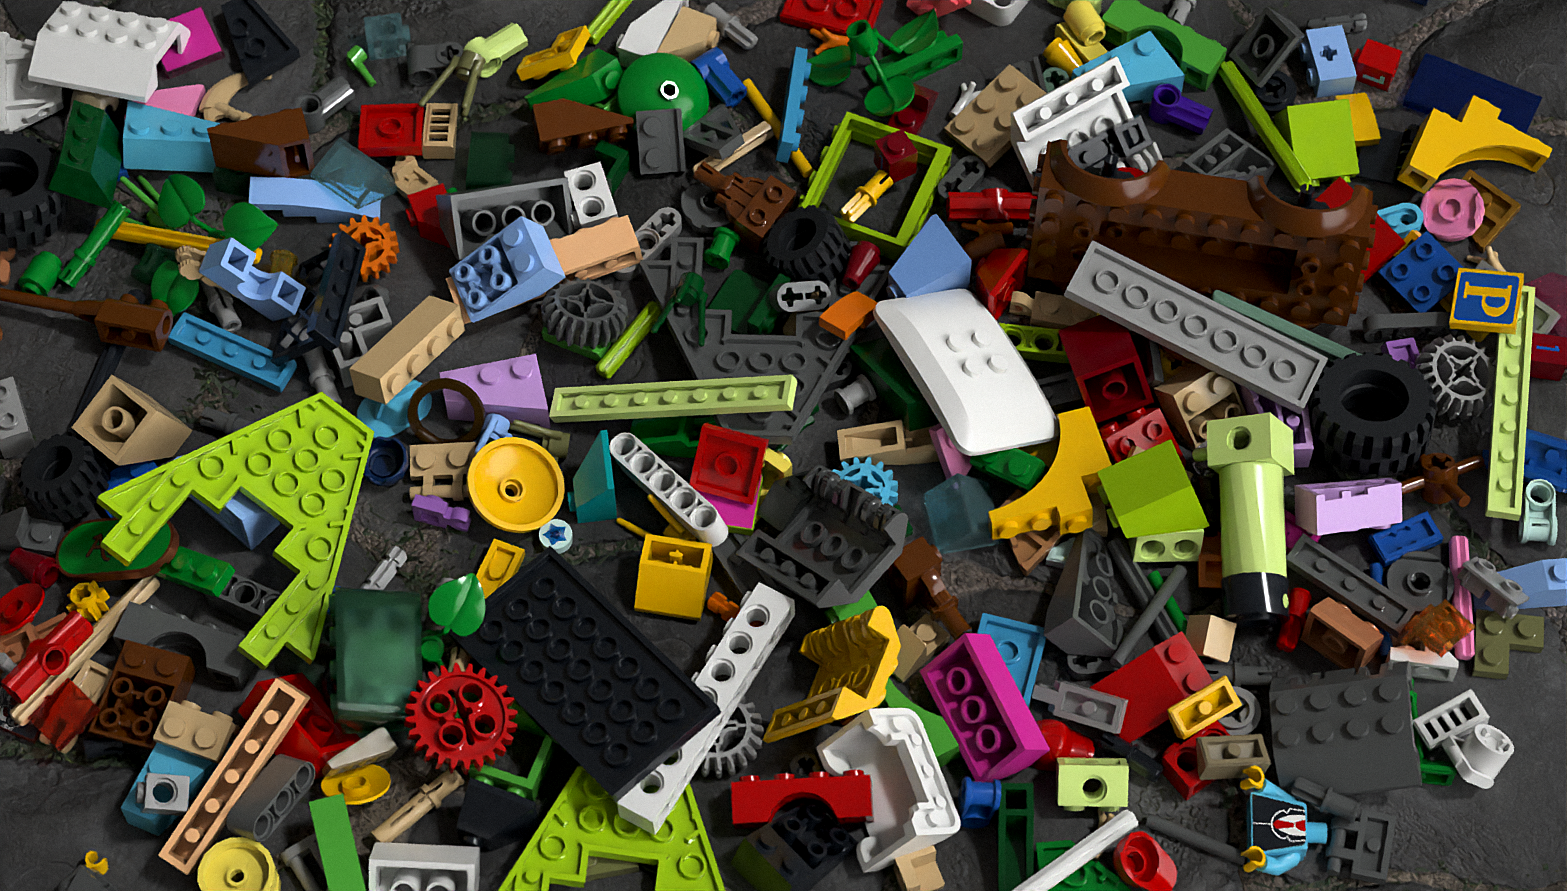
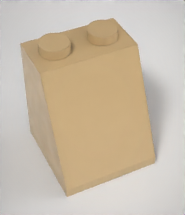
[72,375,193,466]

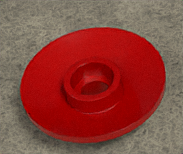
[0,583,45,636]

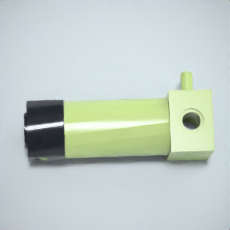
[1192,412,1294,628]

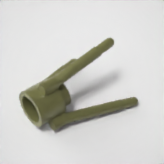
[419,50,486,117]
[509,419,570,463]

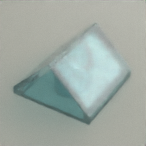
[310,137,397,209]
[924,473,1003,554]

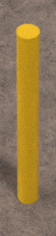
[742,79,814,178]

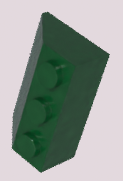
[48,100,123,209]

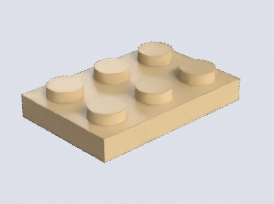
[944,64,1047,168]

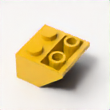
[634,534,713,621]

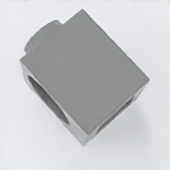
[135,773,190,816]

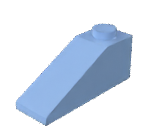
[1471,558,1567,612]

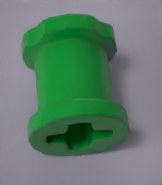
[703,227,741,269]

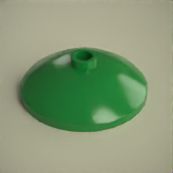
[617,52,709,134]

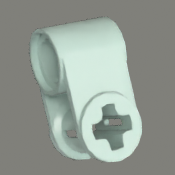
[1518,479,1558,546]

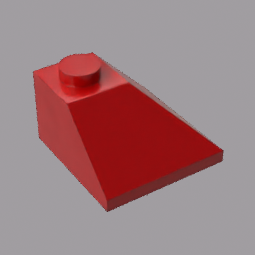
[974,248,1029,321]

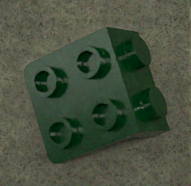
[708,270,793,335]

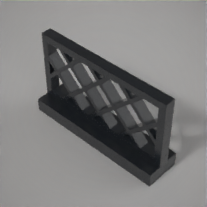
[270,231,366,367]

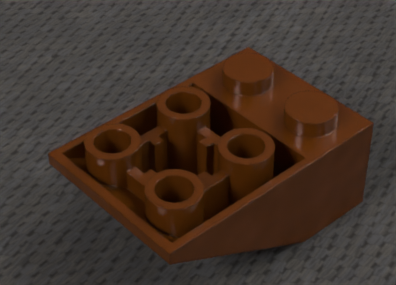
[531,98,634,155]
[207,107,316,178]
[89,640,196,750]

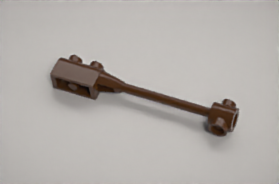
[0,288,173,352]

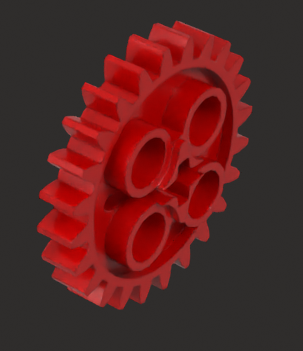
[404,663,518,774]

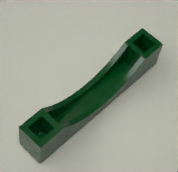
[996,783,1034,891]

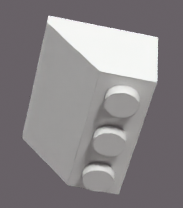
[369,842,480,891]

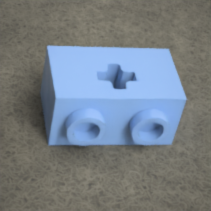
[1299,25,1357,98]

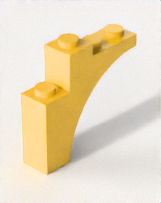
[1397,95,1553,194]
[988,406,1111,541]

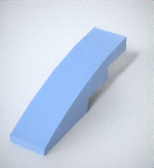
[249,177,381,223]

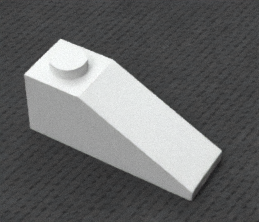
[616,0,689,68]

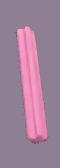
[1448,536,1475,661]

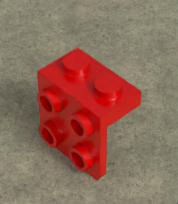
[1099,406,1186,468]

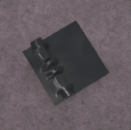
[1354,124,1420,191]

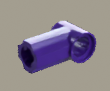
[1148,84,1213,135]

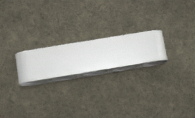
[609,432,728,547]

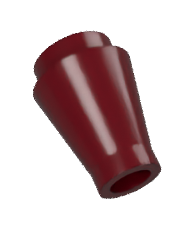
[842,240,881,290]
[9,547,60,588]

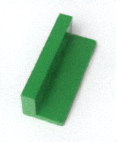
[865,31,963,87]

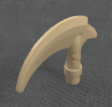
[199,72,272,122]

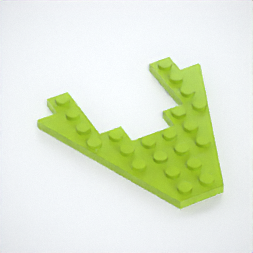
[96,392,374,670]
[498,757,725,891]

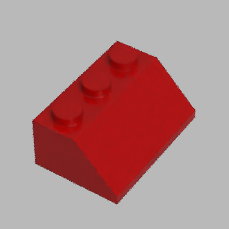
[238,672,361,780]

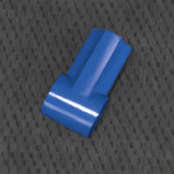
[689,46,747,107]

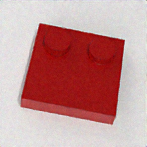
[358,103,424,157]
[689,423,769,505]

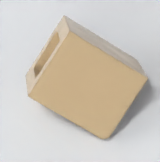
[1185,615,1236,662]
[894,845,945,891]

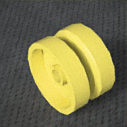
[197,837,281,891]

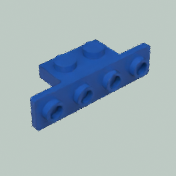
[1481,428,1567,493]

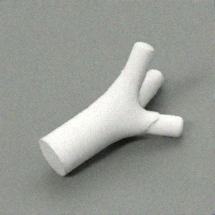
[949,82,983,119]

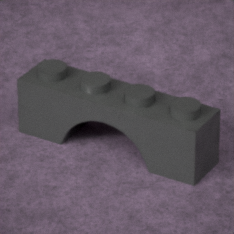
[113,601,255,691]

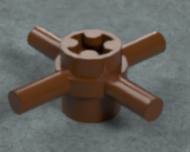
[1401,453,1484,507]

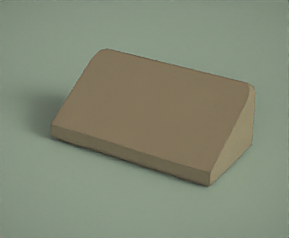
[1196,734,1271,780]

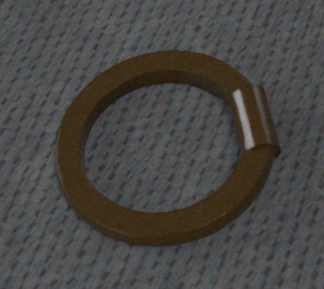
[407,378,485,444]

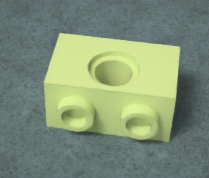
[1056,757,1129,812]

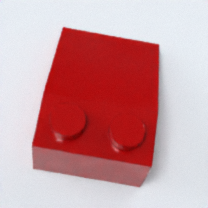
[1089,631,1213,744]

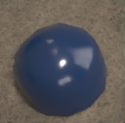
[363,436,409,486]

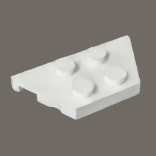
[0,32,64,134]

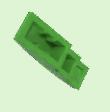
[309,793,366,891]

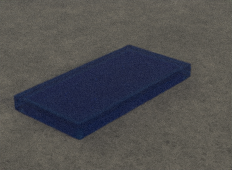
[1402,53,1542,134]

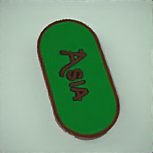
[56,517,179,583]

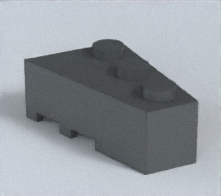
[1179,128,1277,185]

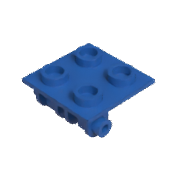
[1378,231,1464,313]

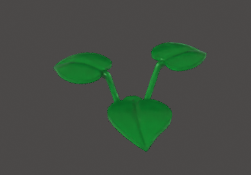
[806,9,939,116]
[151,174,278,317]
[342,573,486,735]

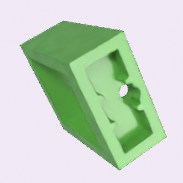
[468,702,558,802]

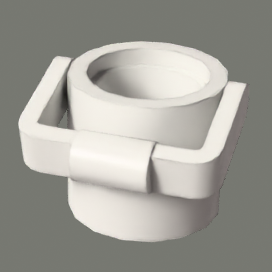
[1441,724,1514,789]

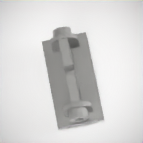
[1457,556,1530,619]

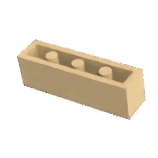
[349,295,465,405]

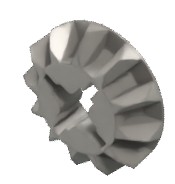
[1218,686,1261,735]

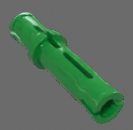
[58,200,131,289]

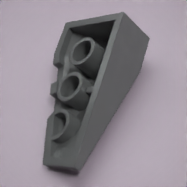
[1043,528,1123,657]

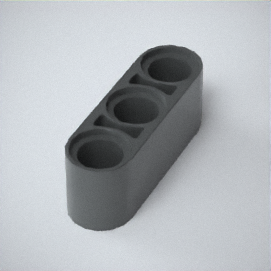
[227,754,315,842]

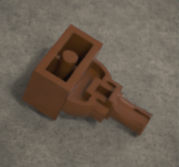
[693,161,797,254]
[887,536,972,641]

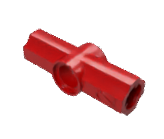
[946,188,1038,223]
[1,610,94,704]

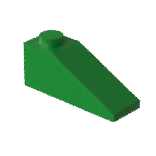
[524,48,623,113]

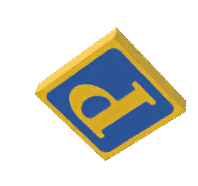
[1449,268,1524,334]

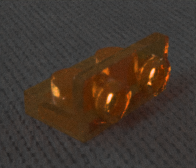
[1400,599,1475,658]

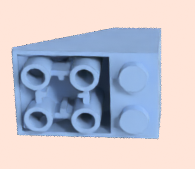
[449,216,566,323]

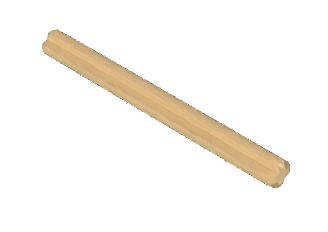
[10,575,160,726]

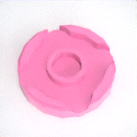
[1420,178,1485,242]

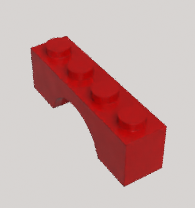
[731,770,874,829]

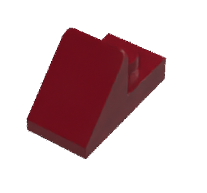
[887,83,939,136]

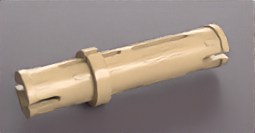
[370,767,464,843]

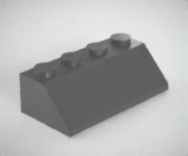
[436,177,575,260]

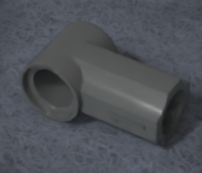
[295,76,355,133]

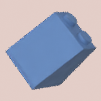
[886,214,972,300]

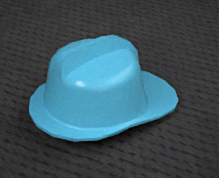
[357,379,432,438]

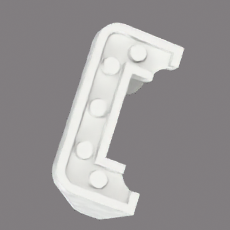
[816,708,961,873]

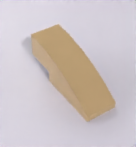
[837,420,940,465]

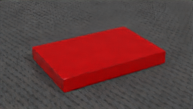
[780,0,884,36]
[1314,176,1406,284]

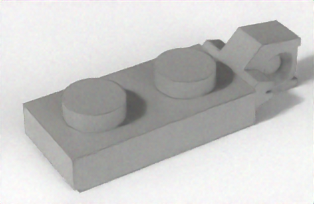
[1032,680,1128,734]

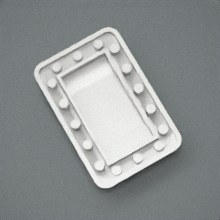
[873,289,1060,456]

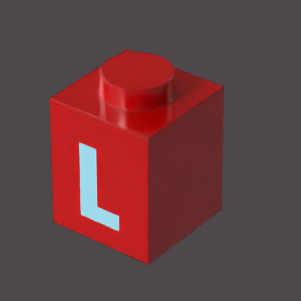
[1352,39,1403,92]

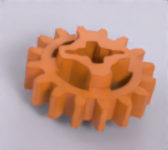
[329,215,400,282]

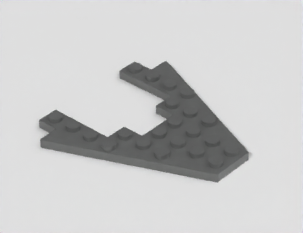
[640,237,892,445]

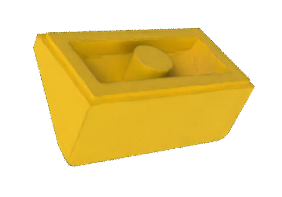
[1167,675,1242,740]

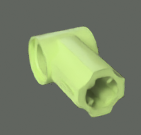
[463,23,528,78]

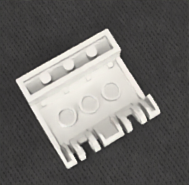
[28,1,190,103]
[1010,56,1163,190]

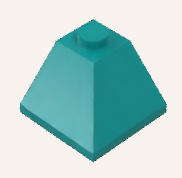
[567,430,617,523]

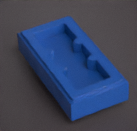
[1367,511,1444,568]

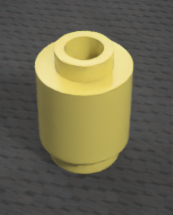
[1063,0,1106,46]

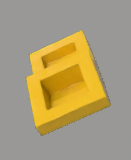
[1334,93,1381,147]

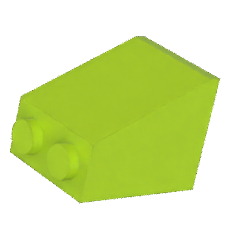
[1274,99,1359,188]
[1096,439,1209,538]

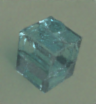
[364,13,411,60]

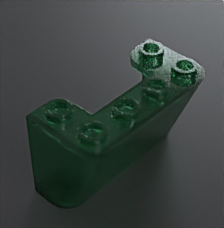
[329,587,423,734]

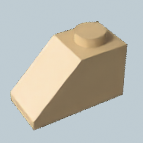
[657,6,720,62]

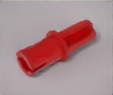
[1276,587,1312,653]

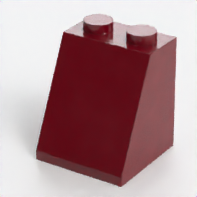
[1058,315,1154,423]

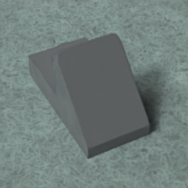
[0,507,65,558]

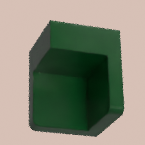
[595,140,630,197]

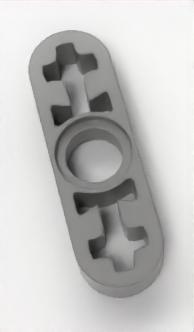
[612,207,682,281]

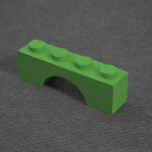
[1101,0,1227,92]

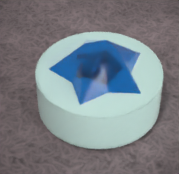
[539,519,573,554]

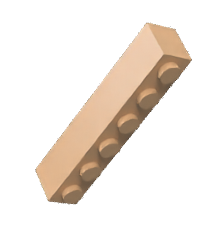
[446,215,643,324]
[158,678,311,875]

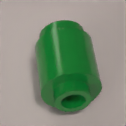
[18,251,63,296]

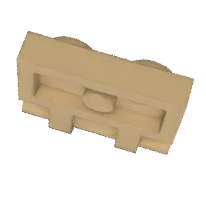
[410,442,477,501]

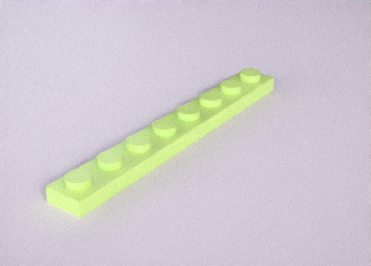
[1485,286,1535,521]
[549,375,797,423]

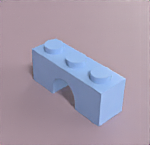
[198,237,306,321]

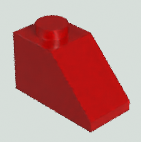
[405,183,451,248]

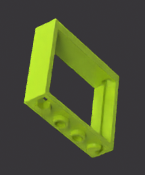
[797,111,952,261]

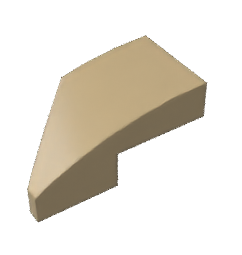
[392,156,439,200]

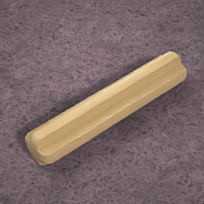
[692,121,774,173]

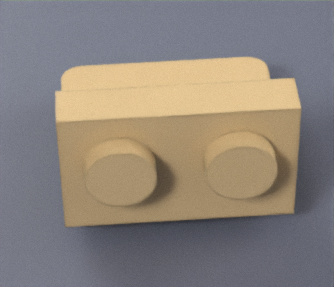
[153,700,240,764]

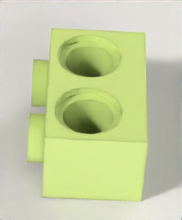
[1128,529,1204,562]

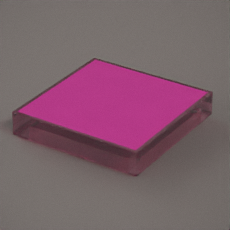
[159,6,225,79]

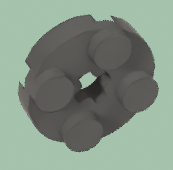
[681,179,734,234]
[1385,551,1454,617]

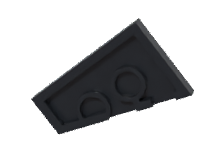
[221,0,300,88]

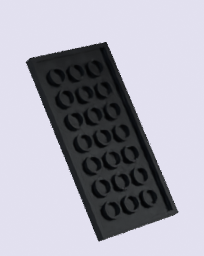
[448,546,721,803]

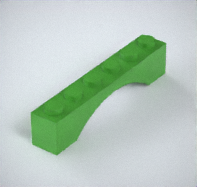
[824,590,960,768]

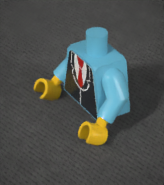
[1240,765,1327,876]

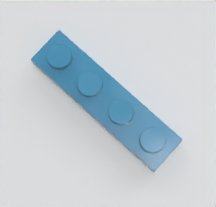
[776,47,811,163]
[168,312,297,393]

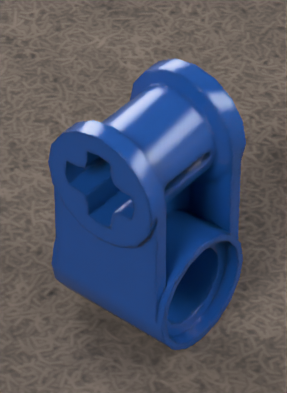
[958,777,1001,829]

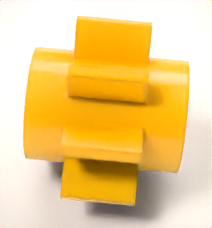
[66,580,110,622]

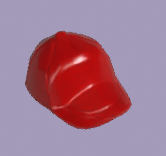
[1030,719,1095,771]
[1112,831,1177,891]

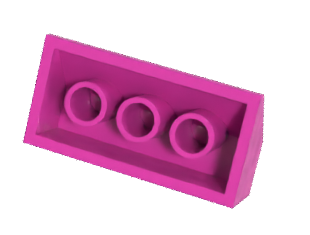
[919,633,1050,782]

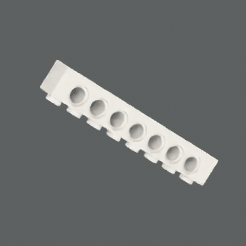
[617,582,795,835]

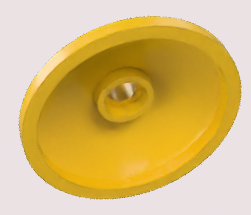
[466,437,565,533]

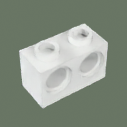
[564,162,618,230]

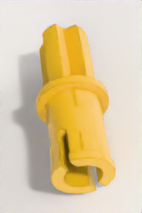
[840,170,893,223]

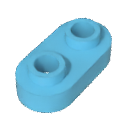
[1377,203,1424,238]

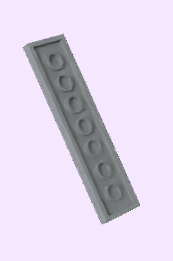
[1064,240,1328,414]

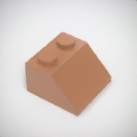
[1301,597,1384,674]

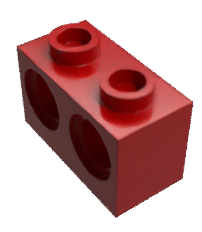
[1162,720,1230,801]

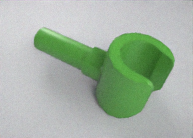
[347,45,376,87]

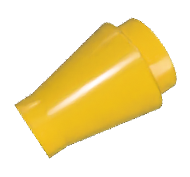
[1042,37,1083,78]

